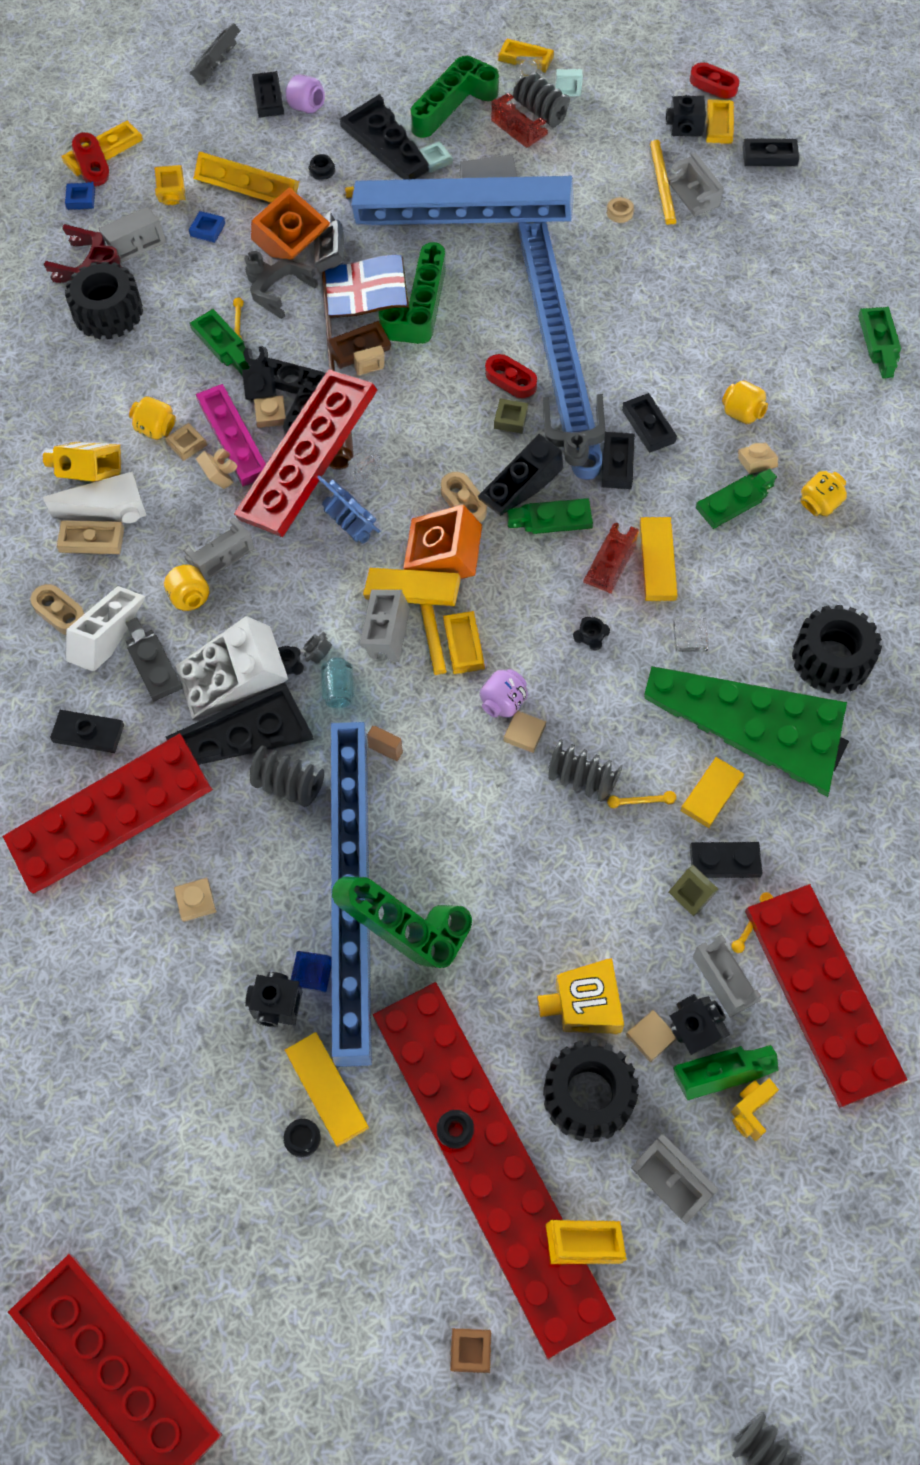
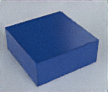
[65,182,95,210]
[189,211,226,243]

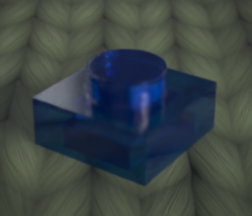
[290,951,332,993]

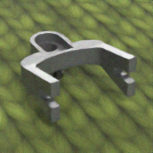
[244,251,318,319]
[543,394,605,466]

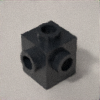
[665,95,706,136]
[245,972,303,1027]
[669,994,730,1055]

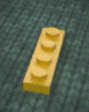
[193,151,300,203]

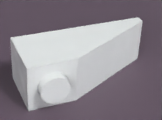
[43,472,147,523]
[66,586,145,671]

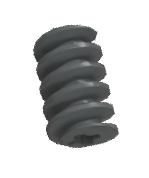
[513,72,570,128]
[548,739,623,802]
[250,745,324,807]
[732,1412,802,1465]

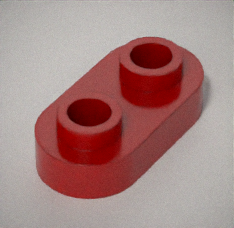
[690,62,740,99]
[72,132,109,186]
[485,354,537,398]

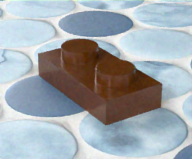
[327,320,392,369]

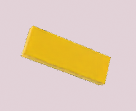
[61,120,143,176]
[640,517,678,601]
[363,567,461,606]
[284,1032,369,1147]

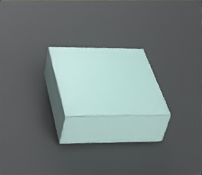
[555,69,583,96]
[420,141,453,173]

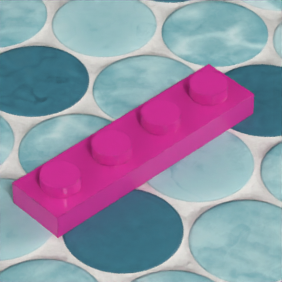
[196,384,266,487]

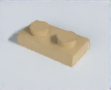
[56,520,124,554]

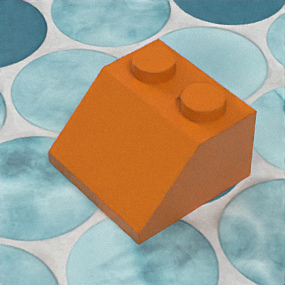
[251,187,330,260]
[403,504,482,579]

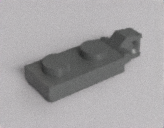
[189,23,241,85]
[314,211,344,273]
[125,617,183,702]

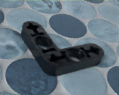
[265,357,326,435]

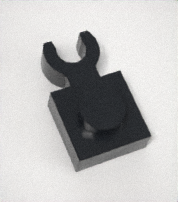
[242,346,277,400]

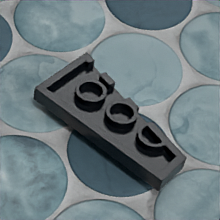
[340,94,429,180]
[165,682,314,765]

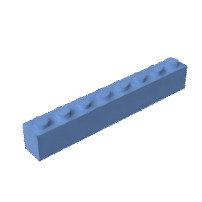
[351,176,574,225]

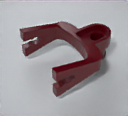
[44,224,122,283]

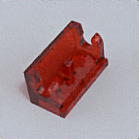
[491,93,548,148]
[583,522,639,594]

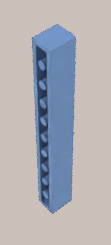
[331,722,372,1067]

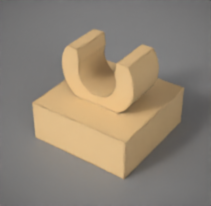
[196,448,238,489]

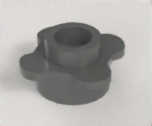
[303,632,332,664]

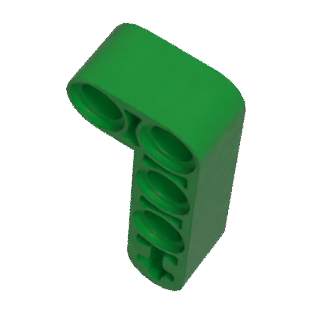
[410,56,499,138]
[378,242,446,344]
[332,877,472,968]

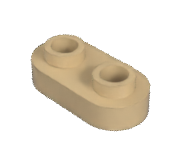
[441,472,487,523]
[30,584,85,635]

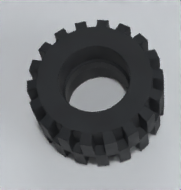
[65,262,143,339]
[792,605,882,694]
[543,1040,639,1142]

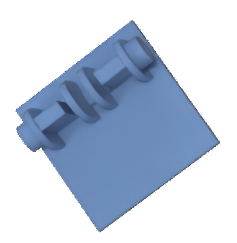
[317,476,381,544]

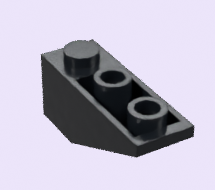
[478,434,563,516]

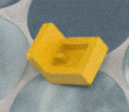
[154,165,186,205]
[731,1078,779,1142]

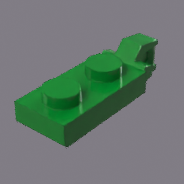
[858,307,901,378]
[189,309,250,375]
[695,469,777,529]
[507,498,593,534]
[673,1045,779,1101]

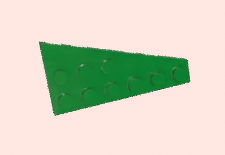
[644,666,847,797]

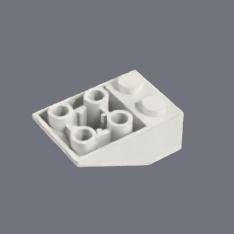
[176,616,288,719]

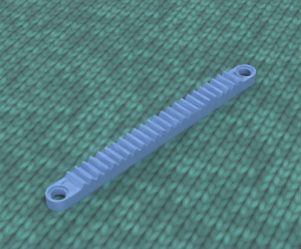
[517,222,602,480]

